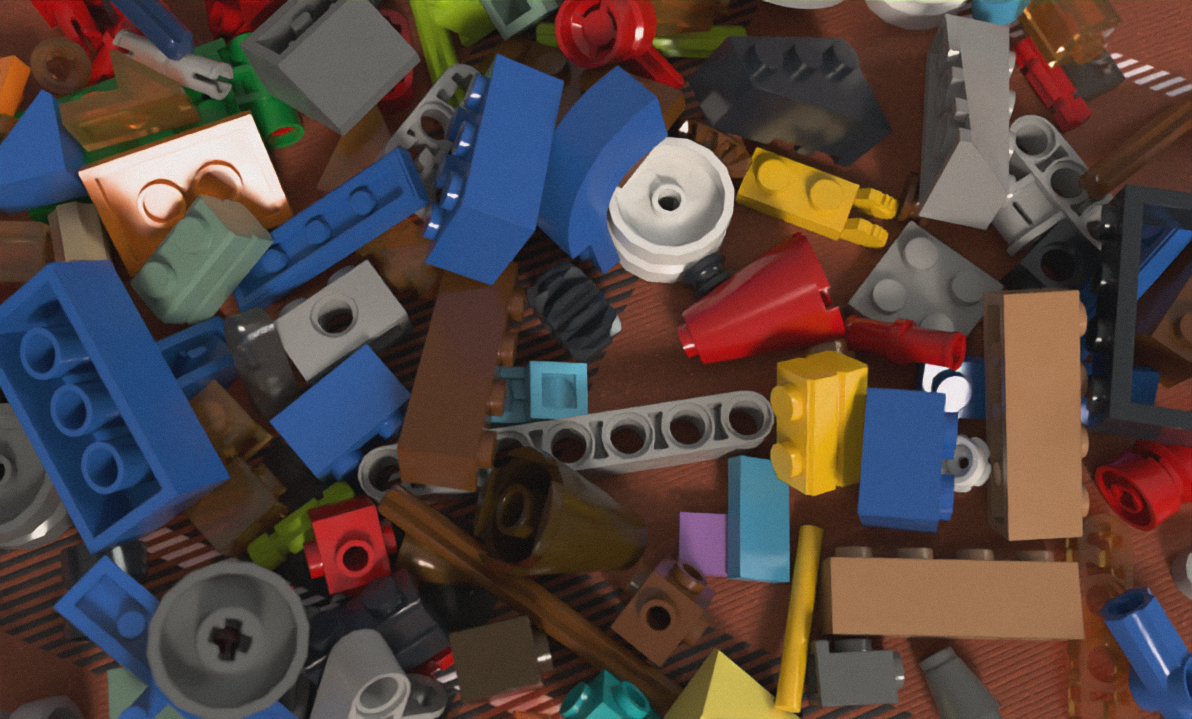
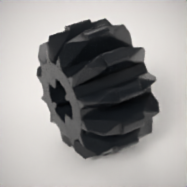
[526,261,622,362]

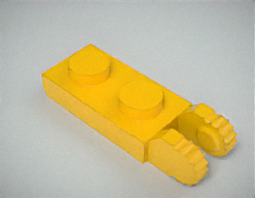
[735,147,899,250]

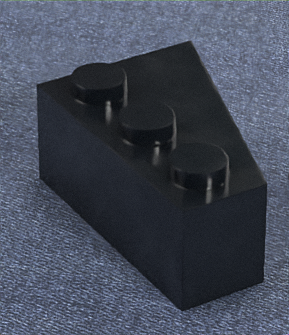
[688,36,893,168]

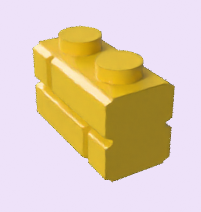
[770,351,868,496]

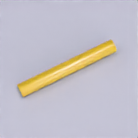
[775,525,824,713]

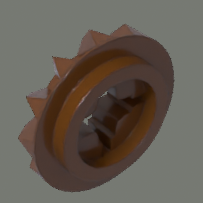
[667,118,752,178]

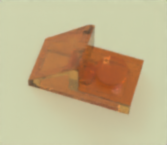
[59,49,201,152]

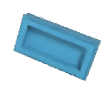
[728,455,790,583]

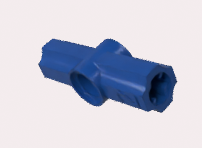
[1099,587,1192,719]

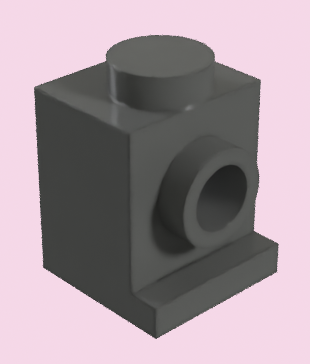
[806,639,904,707]

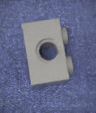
[268,260,415,387]

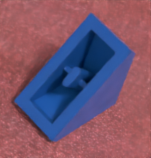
[0,89,88,215]
[155,315,259,419]

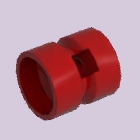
[555,0,657,69]
[1095,439,1192,532]

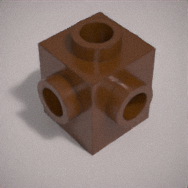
[610,554,715,668]

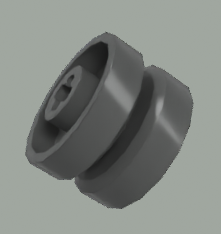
[0,403,74,550]
[147,562,309,719]

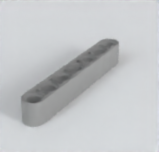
[358,390,774,505]

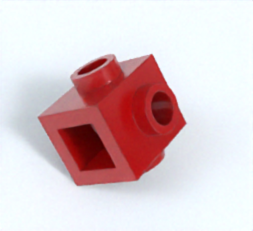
[302,493,398,597]

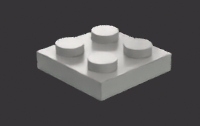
[843,221,1004,364]

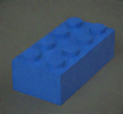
[0,260,230,556]

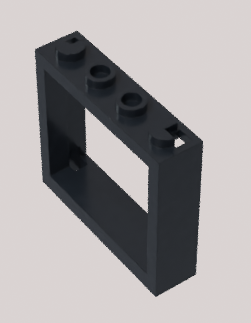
[1084,184,1192,447]

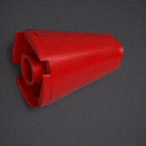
[675,231,846,365]

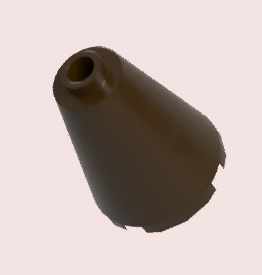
[473,446,648,576]

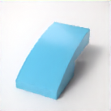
[490,361,588,427]

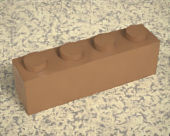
[983,288,1089,541]
[818,546,1085,641]

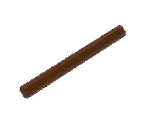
[377,484,684,717]

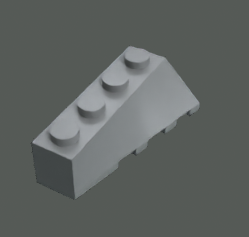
[918,14,1016,230]

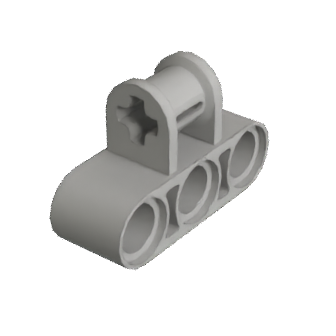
[991,115,1113,258]
[310,629,448,719]

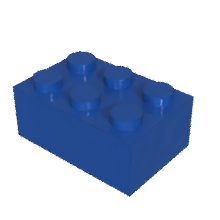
[421,54,564,286]

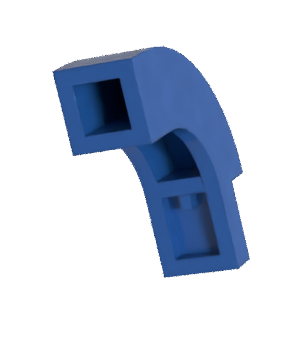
[537,65,668,275]

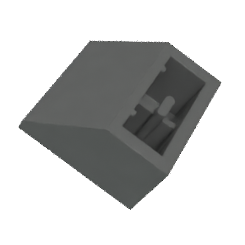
[240,0,420,136]

